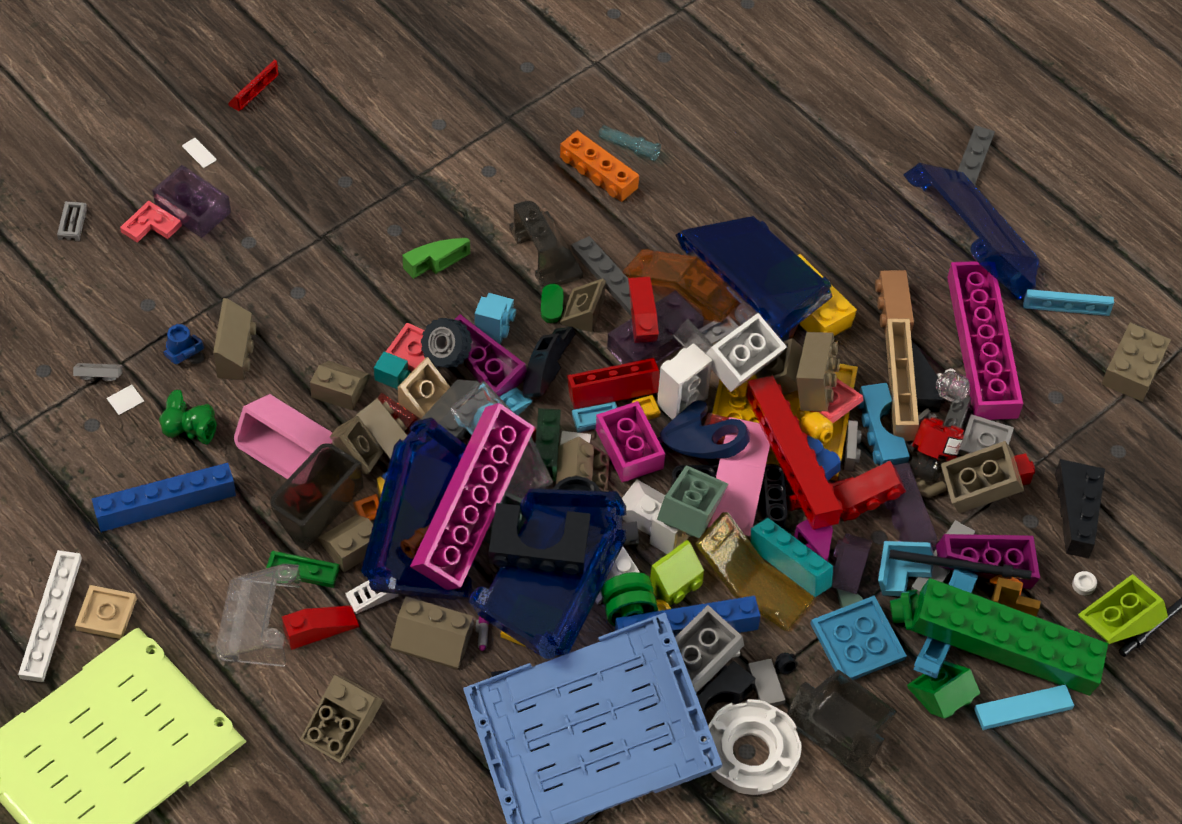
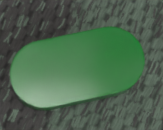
[541,284,564,323]

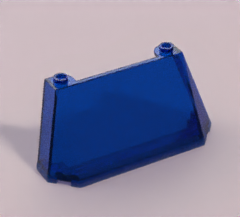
[903,163,1040,300]
[676,216,833,339]
[361,417,472,600]
[469,489,626,659]

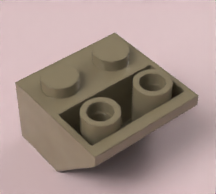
[556,436,609,496]

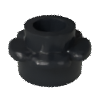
[774,653,797,675]

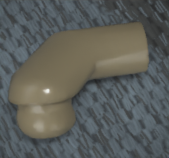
[912,478,947,498]

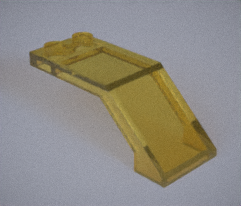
[695,512,815,631]

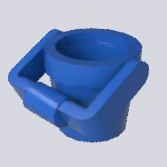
[163,324,205,364]

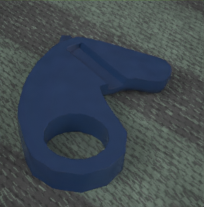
[657,400,750,459]

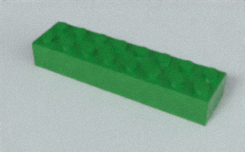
[911,578,1108,696]

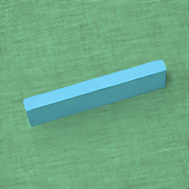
[1023,289,1114,316]
[974,685,1074,730]

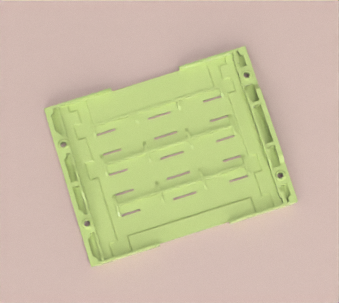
[0,628,247,824]

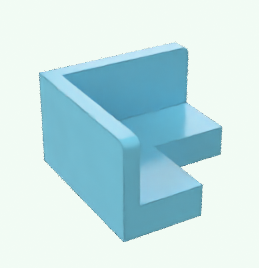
[878,541,934,596]

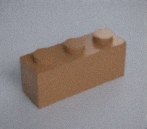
[875,270,914,334]

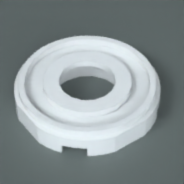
[703,699,801,795]

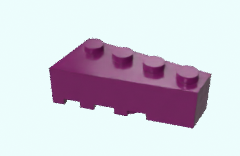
[455,314,526,399]
[936,534,1040,590]

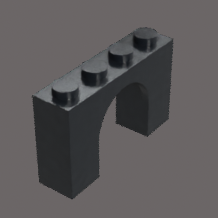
[489,503,591,575]

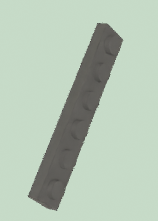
[571,236,632,317]

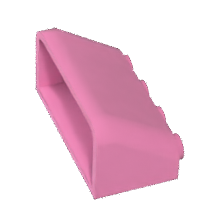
[234,394,337,485]

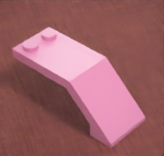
[707,417,770,536]

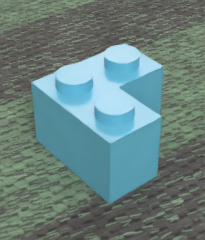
[475,293,516,344]

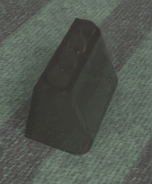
[270,443,364,551]

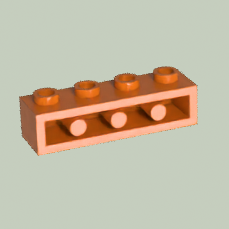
[560,130,639,202]

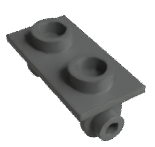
[944,397,973,434]

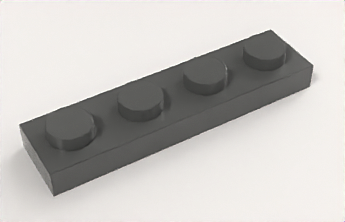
[951,125,995,195]

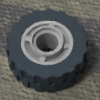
[421,318,472,368]

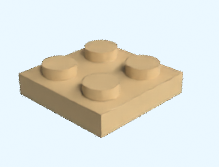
[75,585,137,639]

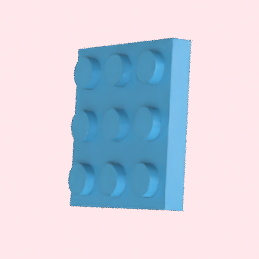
[810,595,907,684]

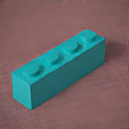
[750,518,833,597]

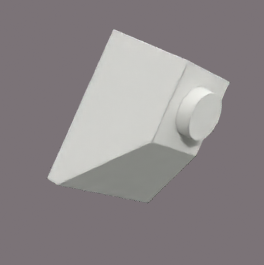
[612,479,665,535]

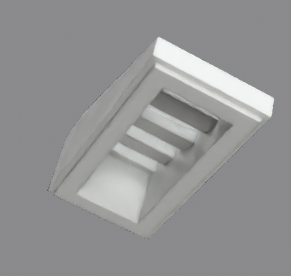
[345,570,398,614]

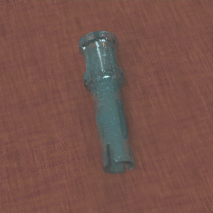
[599,125,661,161]

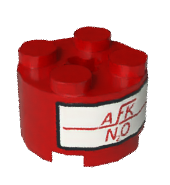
[912,417,964,461]

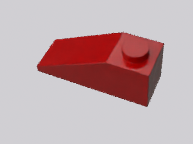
[628,277,659,343]
[282,605,359,650]

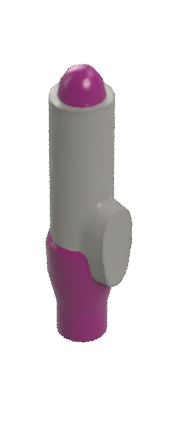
[476,608,489,651]

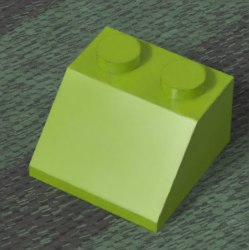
[650,540,704,606]

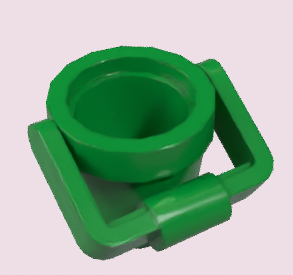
[890,589,919,630]

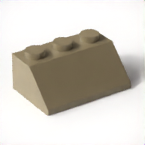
[213,298,256,380]
[390,596,474,670]

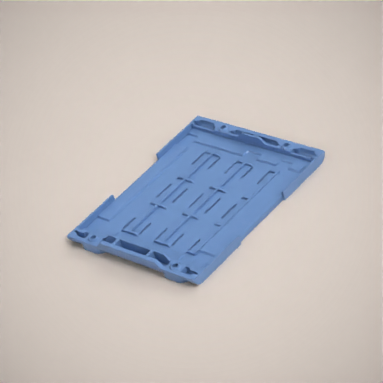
[463,612,723,824]

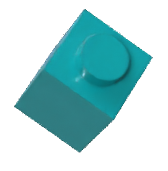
[374,351,410,390]

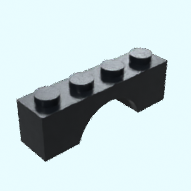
[697,661,756,741]

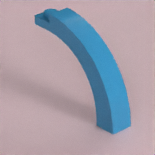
[914,569,979,678]

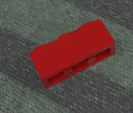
[833,461,906,522]

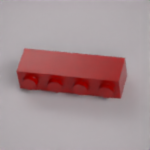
[567,358,660,410]

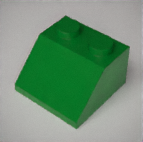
[907,661,980,718]

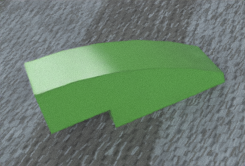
[402,238,470,279]

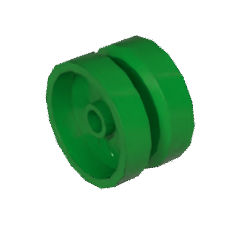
[600,572,658,626]

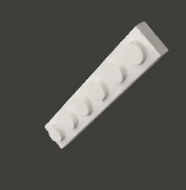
[18,550,82,682]

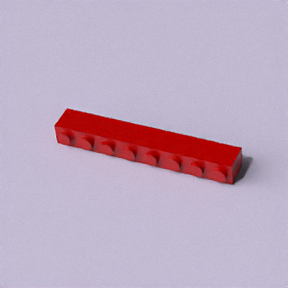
[746,376,843,530]

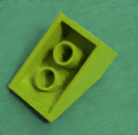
[1078,574,1168,644]

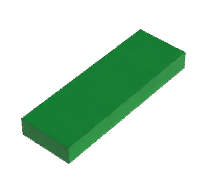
[265,551,340,588]

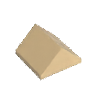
[398,357,450,419]

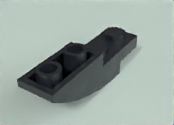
[523,326,576,398]

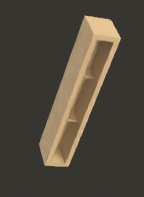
[885,319,919,441]

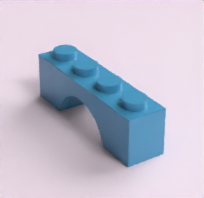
[857,383,910,470]

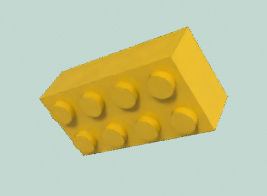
[763,254,857,336]

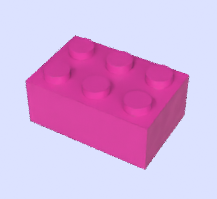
[596,401,665,483]

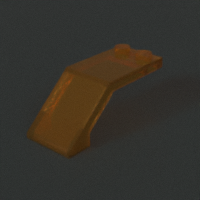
[623,249,743,322]

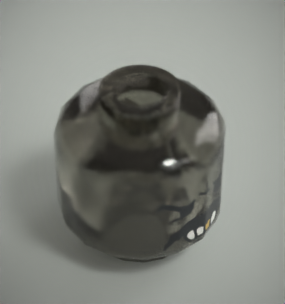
[907,452,942,485]

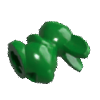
[159,390,217,445]

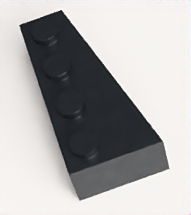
[1055,459,1105,559]

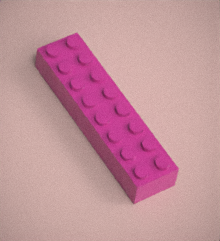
[947,261,1023,420]
[410,403,535,590]

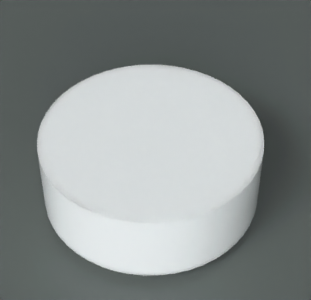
[1072,571,1097,595]

